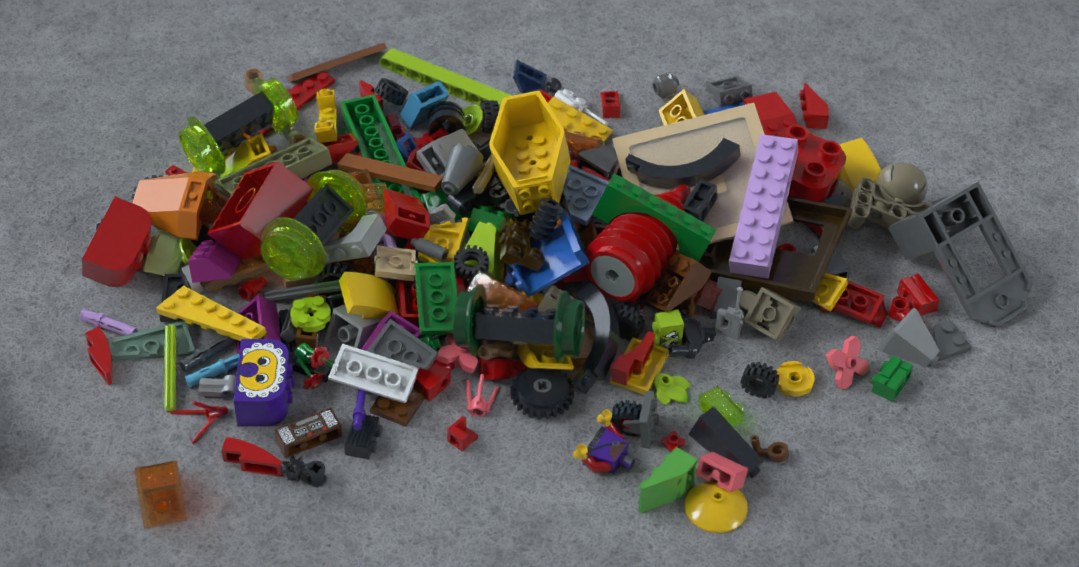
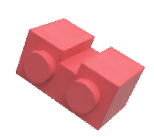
[696,452,748,492]

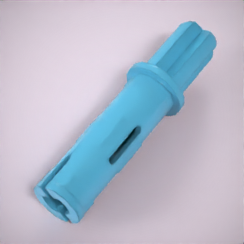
[185,354,239,388]

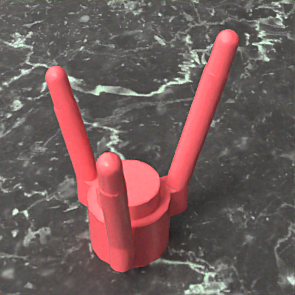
[466,374,500,417]

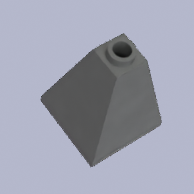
[577,145,618,180]

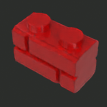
[897,273,940,316]

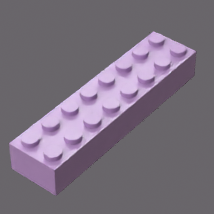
[729,134,798,278]

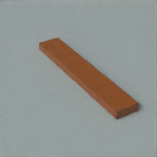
[287,42,387,82]
[337,153,443,192]

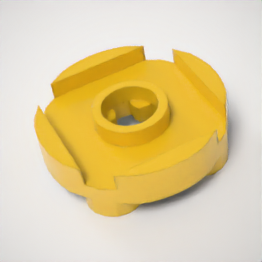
[776,361,815,397]

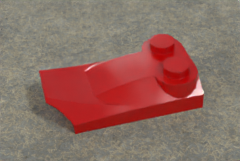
[817,273,888,328]

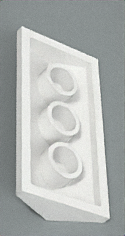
[328,344,419,403]

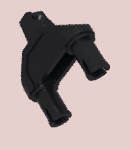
[668,313,716,359]

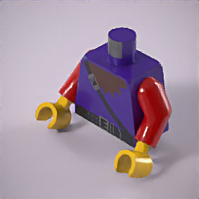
[573,409,635,474]

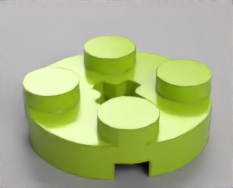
[291,296,331,332]

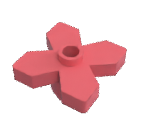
[436,334,487,374]
[826,336,870,389]

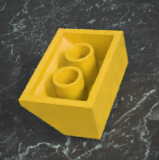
[658,89,704,125]

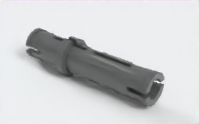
[179,336,236,372]

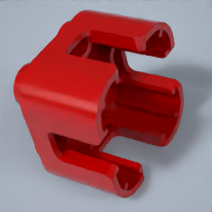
[776,125,846,203]

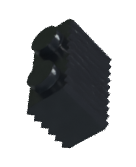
[344,414,383,460]

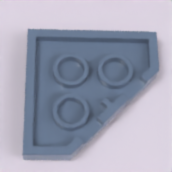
[562,165,609,226]

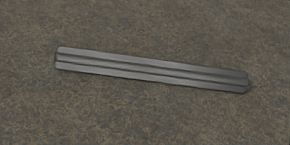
[265,280,341,302]

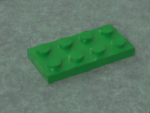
[414,262,457,335]

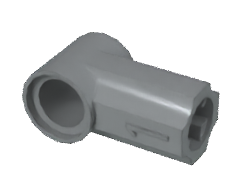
[199,375,237,401]

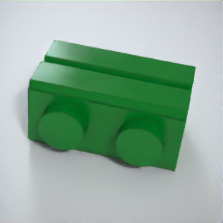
[871,356,913,402]

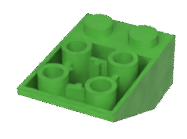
[638,447,698,513]

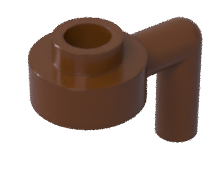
[751,435,789,463]

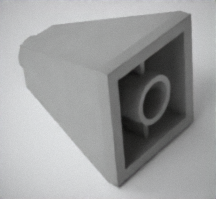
[878,308,940,367]

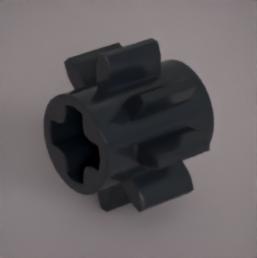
[282,455,308,482]

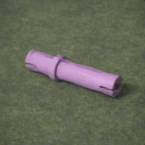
[80,308,138,336]

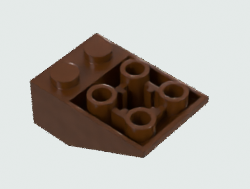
[645,252,712,312]

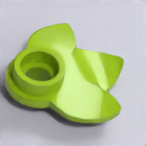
[654,373,691,406]

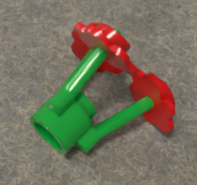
[295,343,334,390]

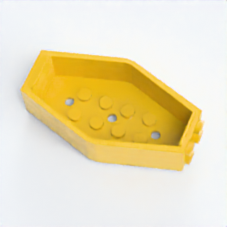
[489,91,571,215]

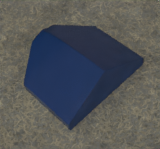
[513,60,547,94]

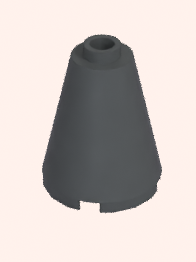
[441,144,485,195]

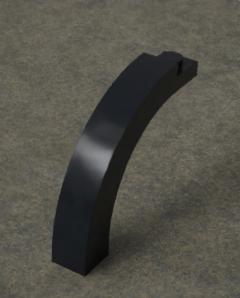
[625,138,741,189]
[572,279,619,394]

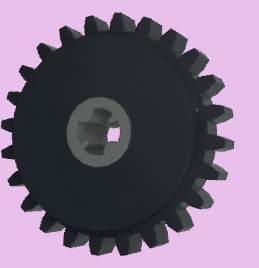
[510,367,574,420]

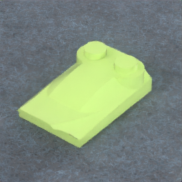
[142,227,191,276]

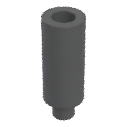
[411,238,449,262]

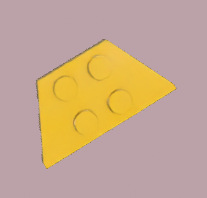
[418,218,468,263]

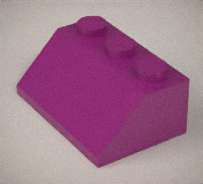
[188,240,242,283]
[236,295,281,354]

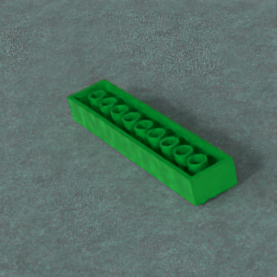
[340,94,422,211]

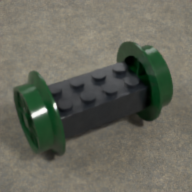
[453,284,585,364]

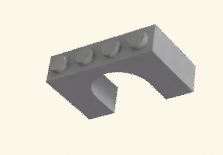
[304,213,387,266]

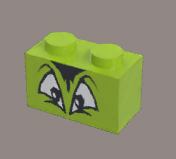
[652,310,684,349]

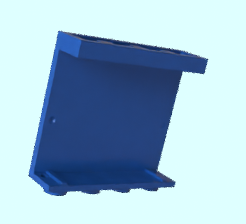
[510,209,590,298]

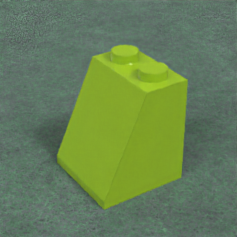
[464,221,504,289]

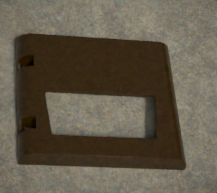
[698,197,852,302]

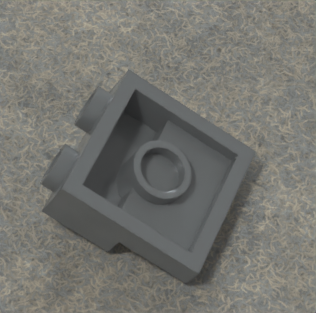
[706,76,753,106]

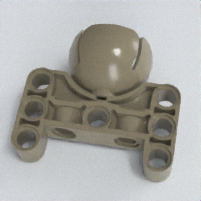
[848,162,933,256]

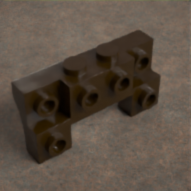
[499,216,544,272]

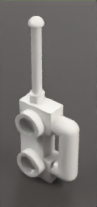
[555,89,608,126]

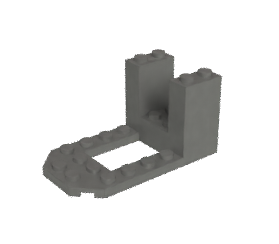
[888,182,1033,327]

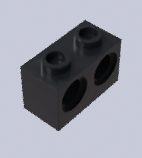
[683,179,718,222]

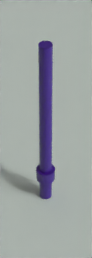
[353,389,366,430]

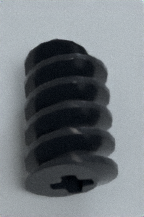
[529,197,563,242]

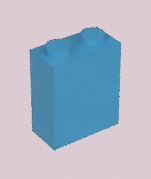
[400,81,449,129]

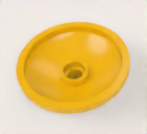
[684,480,748,533]

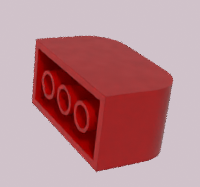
[82,196,152,287]

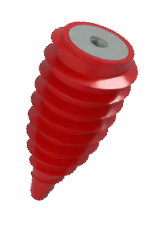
[585,185,690,302]

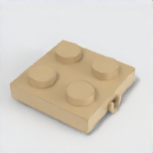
[374,245,417,281]

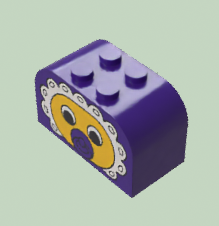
[234,339,294,427]

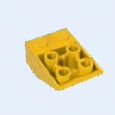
[218,133,271,178]

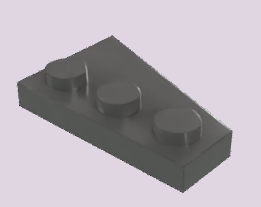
[367,319,439,370]

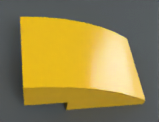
[839,138,881,193]
[339,272,399,318]
[517,342,574,370]

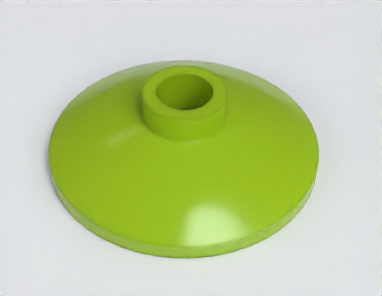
[462,105,484,136]
[179,239,197,265]

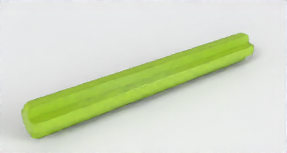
[164,325,176,412]

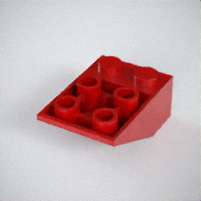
[383,188,430,240]

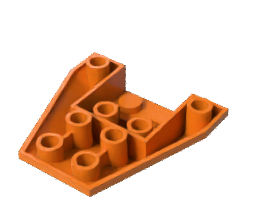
[132,171,217,240]

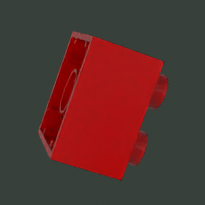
[208,161,313,260]

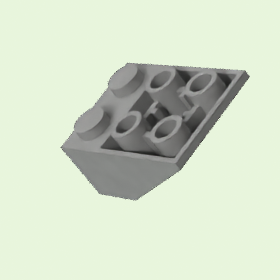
[417,129,478,176]

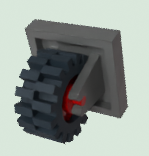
[610,391,659,449]

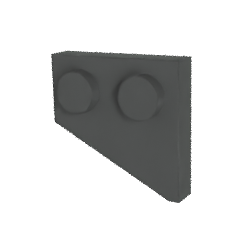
[933,320,972,362]

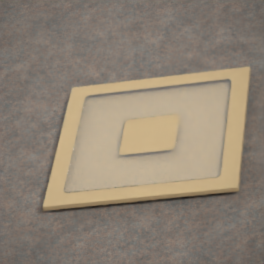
[612,103,793,252]

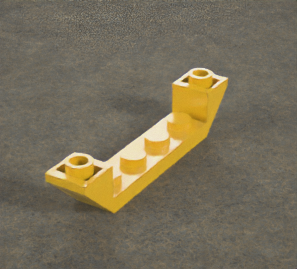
[315,89,338,143]

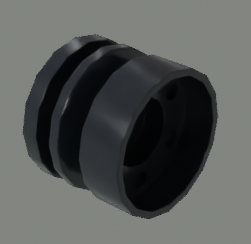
[428,101,465,137]

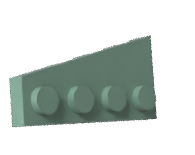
[107,320,195,360]

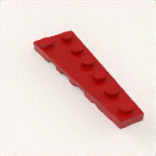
[257,71,335,137]

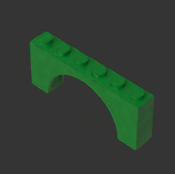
[592,173,717,262]

